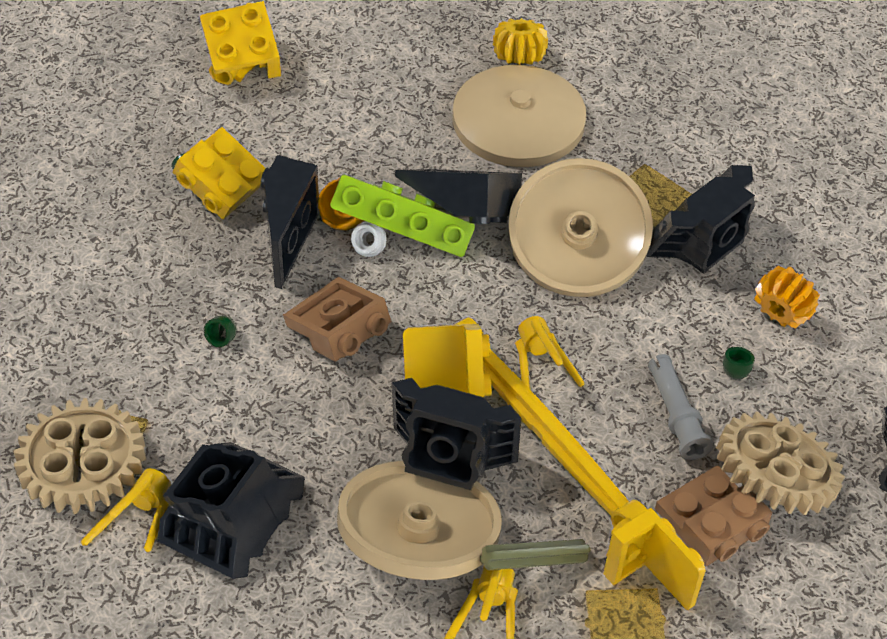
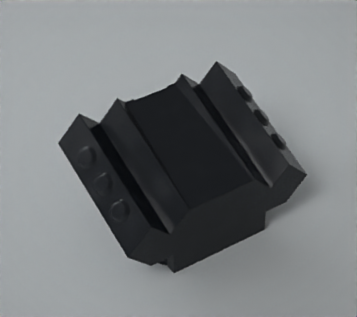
[646,165,755,274]
[392,378,521,490]
[157,443,305,579]

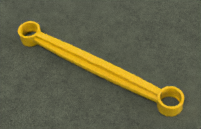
[454,317,647,527]

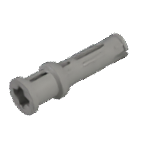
[648,354,714,460]

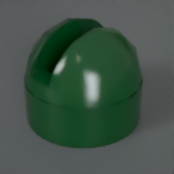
[204,315,237,347]
[723,347,755,380]

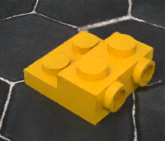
[172,127,265,220]

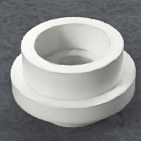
[351,221,387,257]

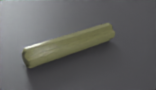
[480,539,591,570]

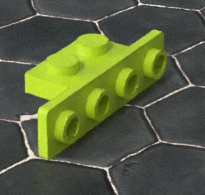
[330,174,475,257]

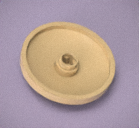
[452,65,586,167]
[508,158,653,297]
[337,461,502,580]

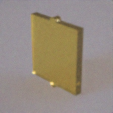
[629,164,692,227]
[585,588,666,639]

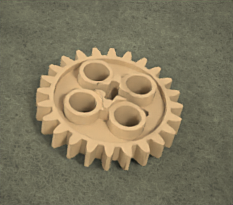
[14,398,146,514]
[716,412,845,515]

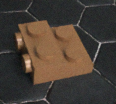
[283,277,392,362]
[655,465,772,566]

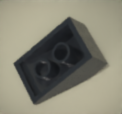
[261,155,320,289]
[395,169,522,224]

